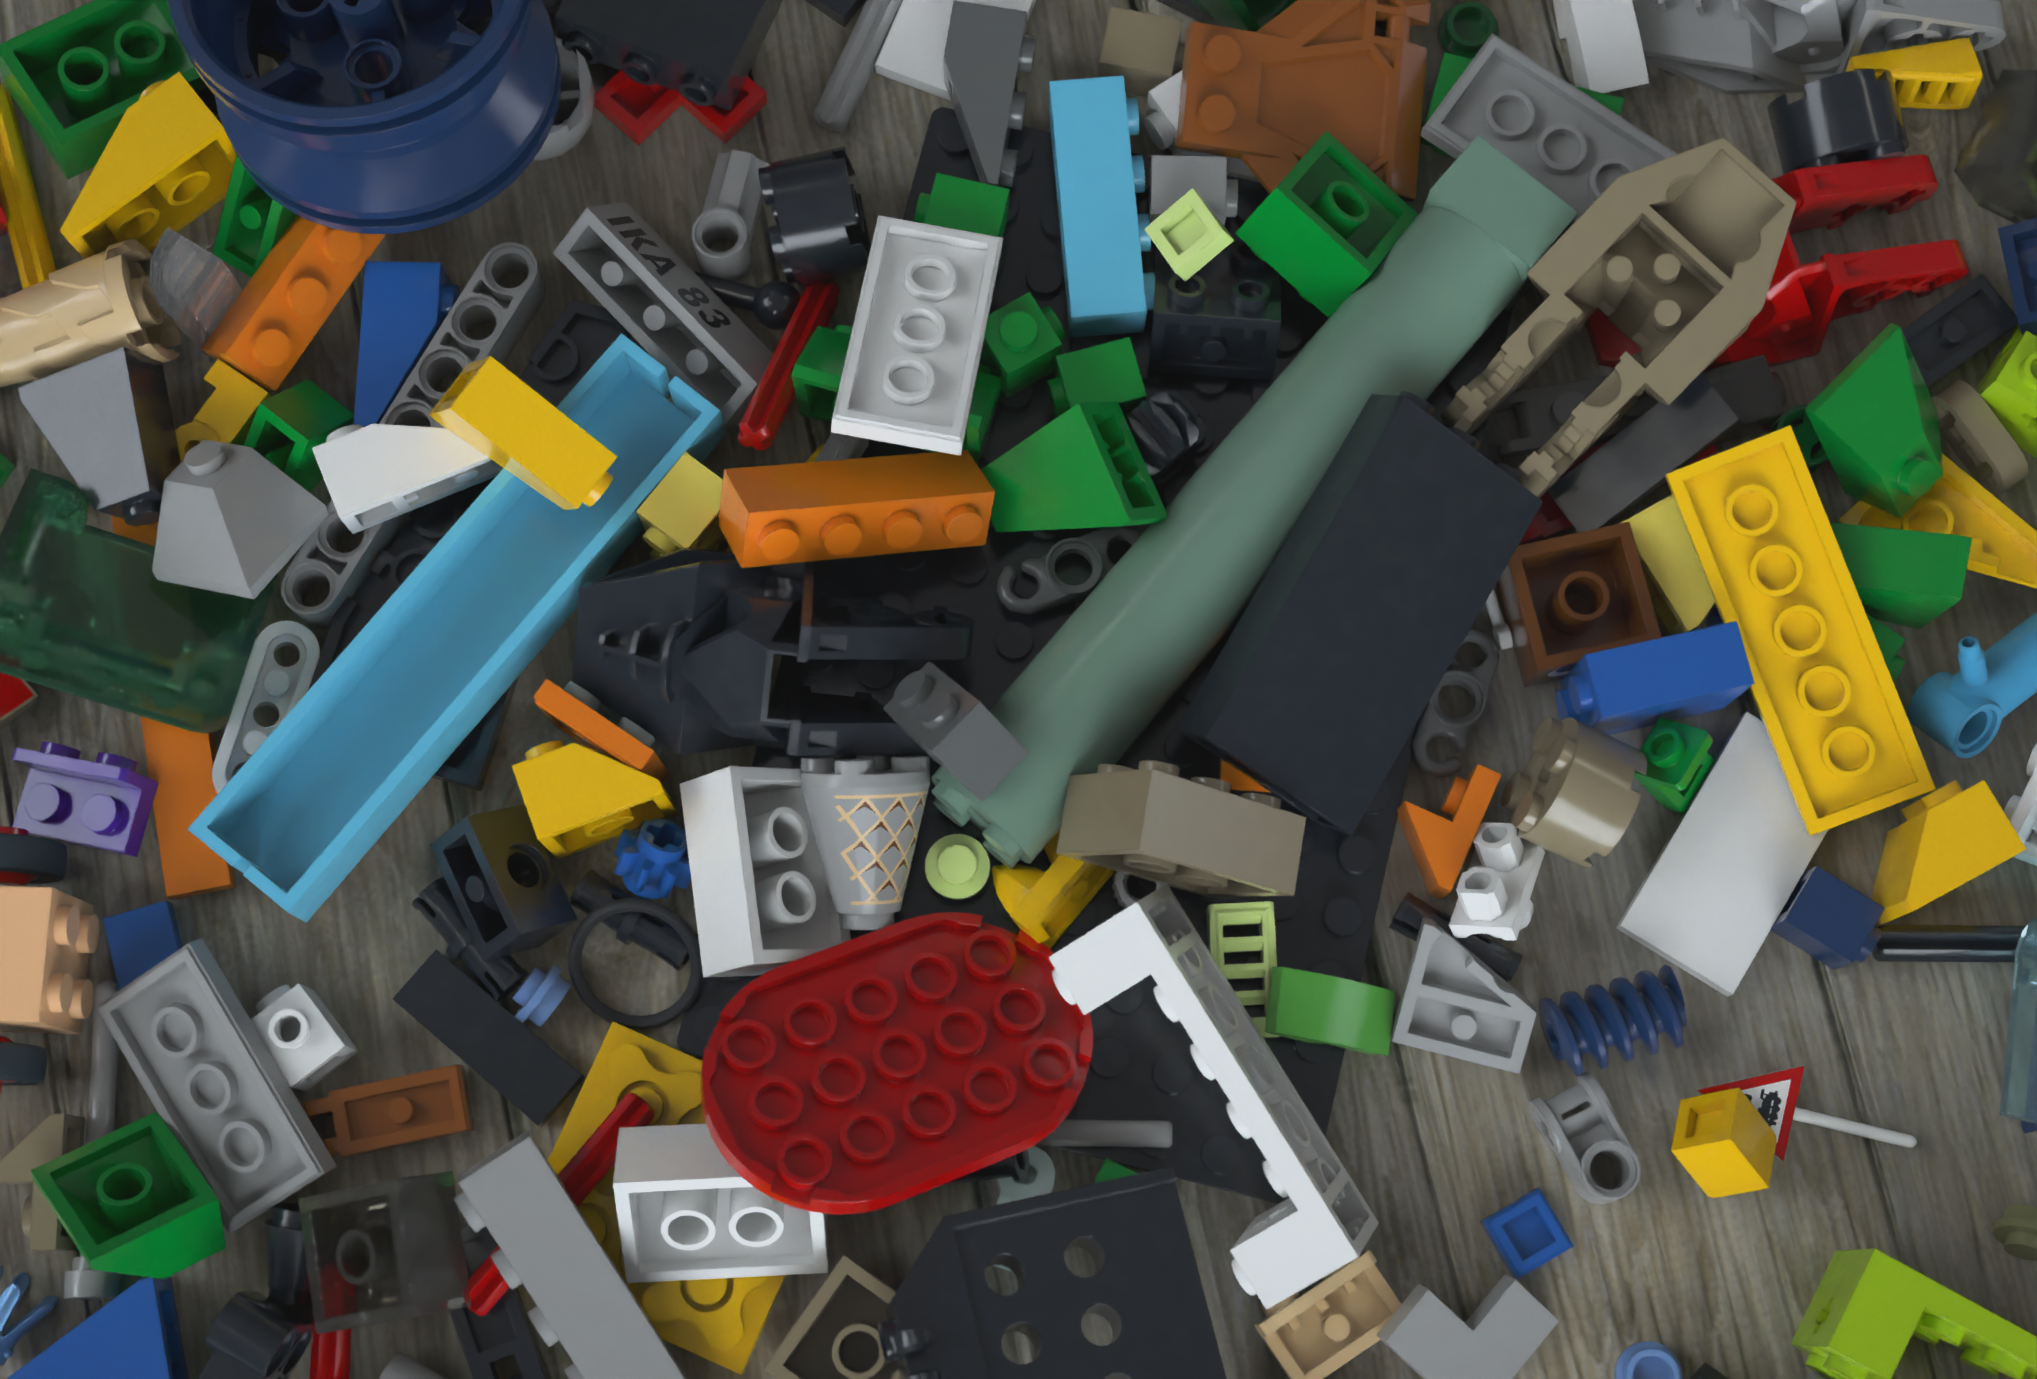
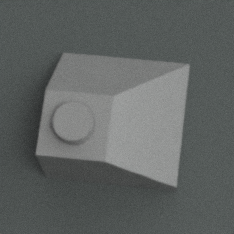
[152,439,329,599]

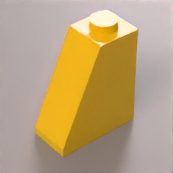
[428,356,617,510]

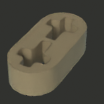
[1932,380,2028,495]

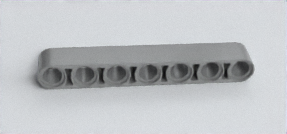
[281,242,546,629]

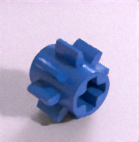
[614,819,691,899]

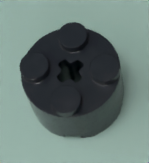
[1767,69,1909,174]
[758,146,871,285]

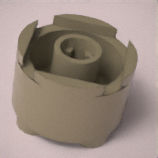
[1501,716,1647,868]

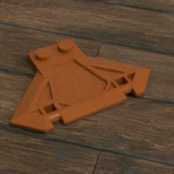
[1175,0,1431,202]

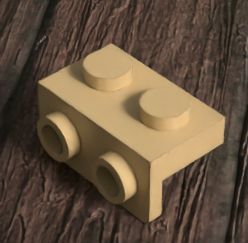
[1253,1250,1401,1379]

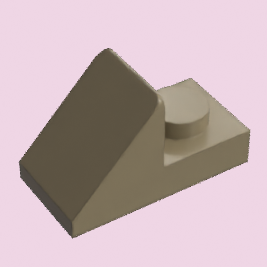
[0,1113,85,1251]

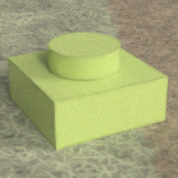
[1145,188,1234,281]

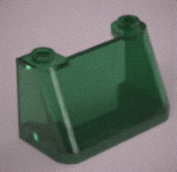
[0,468,280,733]

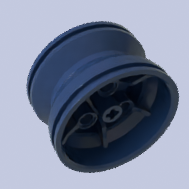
[168,0,562,234]

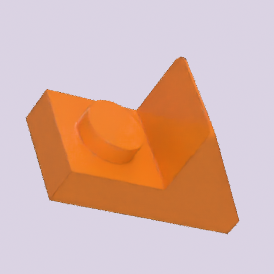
[1397,764,1502,900]

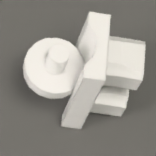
[1449,822,1545,941]

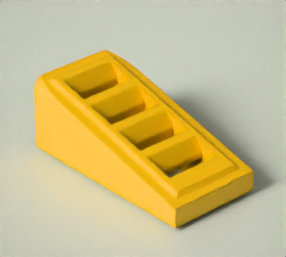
[1845,37,1982,110]

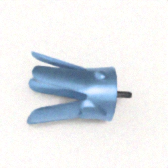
[0,1265,59,1366]

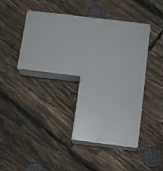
[1376,1274,1559,1379]

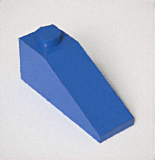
[354,261,460,427]

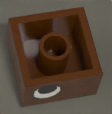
[1496,522,1662,687]

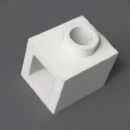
[251,983,359,1092]

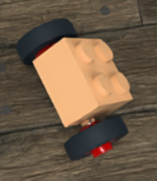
[0,826,100,1094]

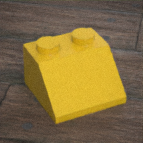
[512,740,678,859]
[1871,780,2026,927]

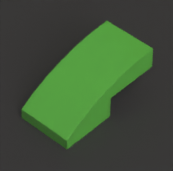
[1265,967,1396,1056]

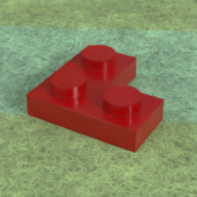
[595,70,767,146]

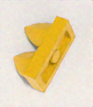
[992,829,1115,949]

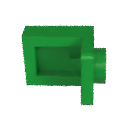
[1634,717,1715,814]

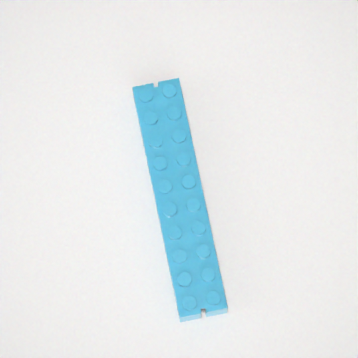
[188,333,727,923]

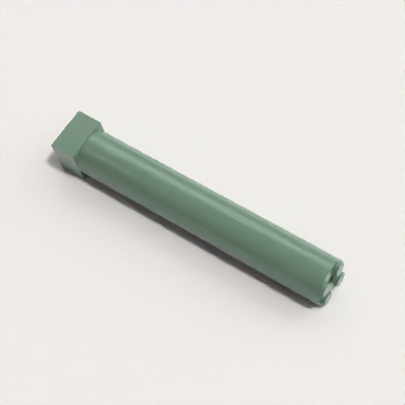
[931,135,1579,869]

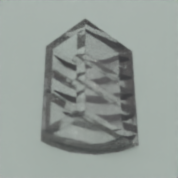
[150,227,243,362]

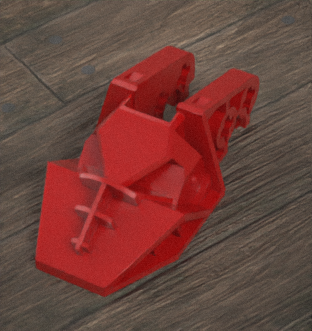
[1585,154,1969,382]

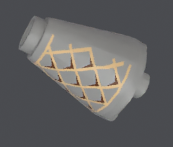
[800,754,930,930]

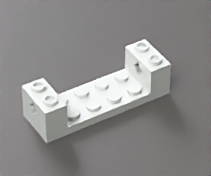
[1048,884,1379,1310]

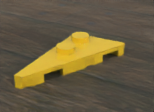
[1839,453,2037,589]

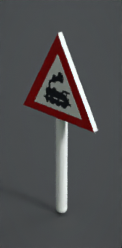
[1696,1065,1917,1161]

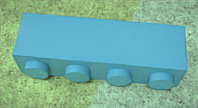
[1048,76,1155,338]

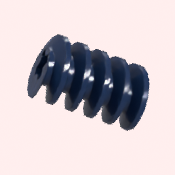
[1539,964,1687,1076]

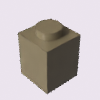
[1098,6,1185,97]

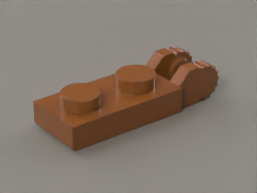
[300,1064,475,1158]

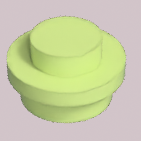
[925,834,990,900]

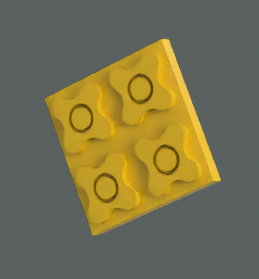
[548,1021,787,1375]

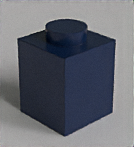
[1771,866,1885,970]

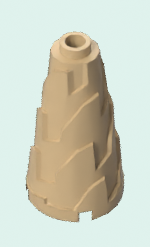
[0,239,182,387]

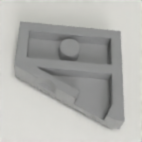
[1391,917,1537,1074]

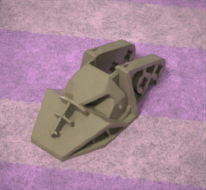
[1440,137,1797,498]

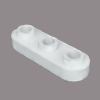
[212,621,320,794]

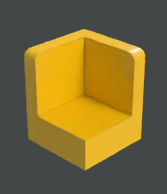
[1671,1087,1776,1198]

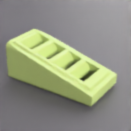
[1206,901,1280,1038]

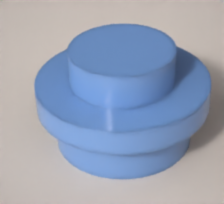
[512,964,571,1027]
[1614,1341,1683,1379]

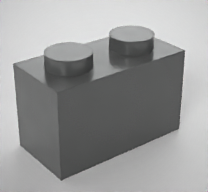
[883,661,1029,802]

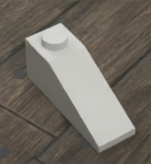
[312,424,503,534]

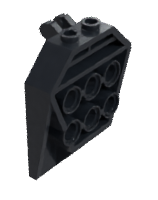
[878,1166,1227,1379]

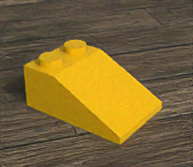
[60,72,237,259]

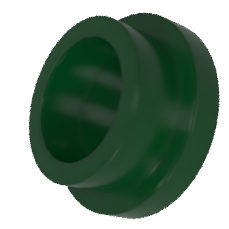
[1437,1,1499,59]

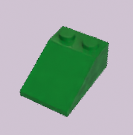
[0,0,207,180]

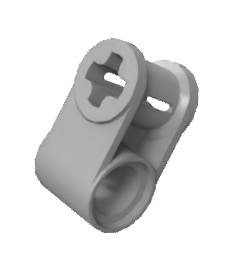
[1528,1072,1641,1205]

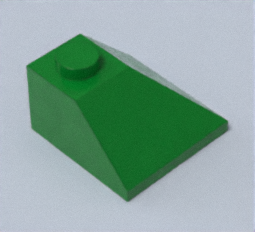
[1805,323,1943,518]
[30,1111,226,1279]

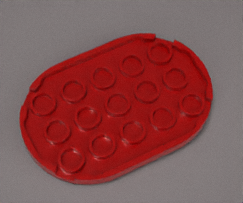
[700,912,1093,1214]

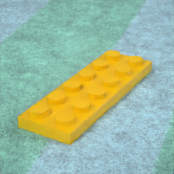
[1665,425,1936,836]

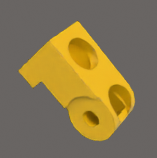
[175,359,272,462]

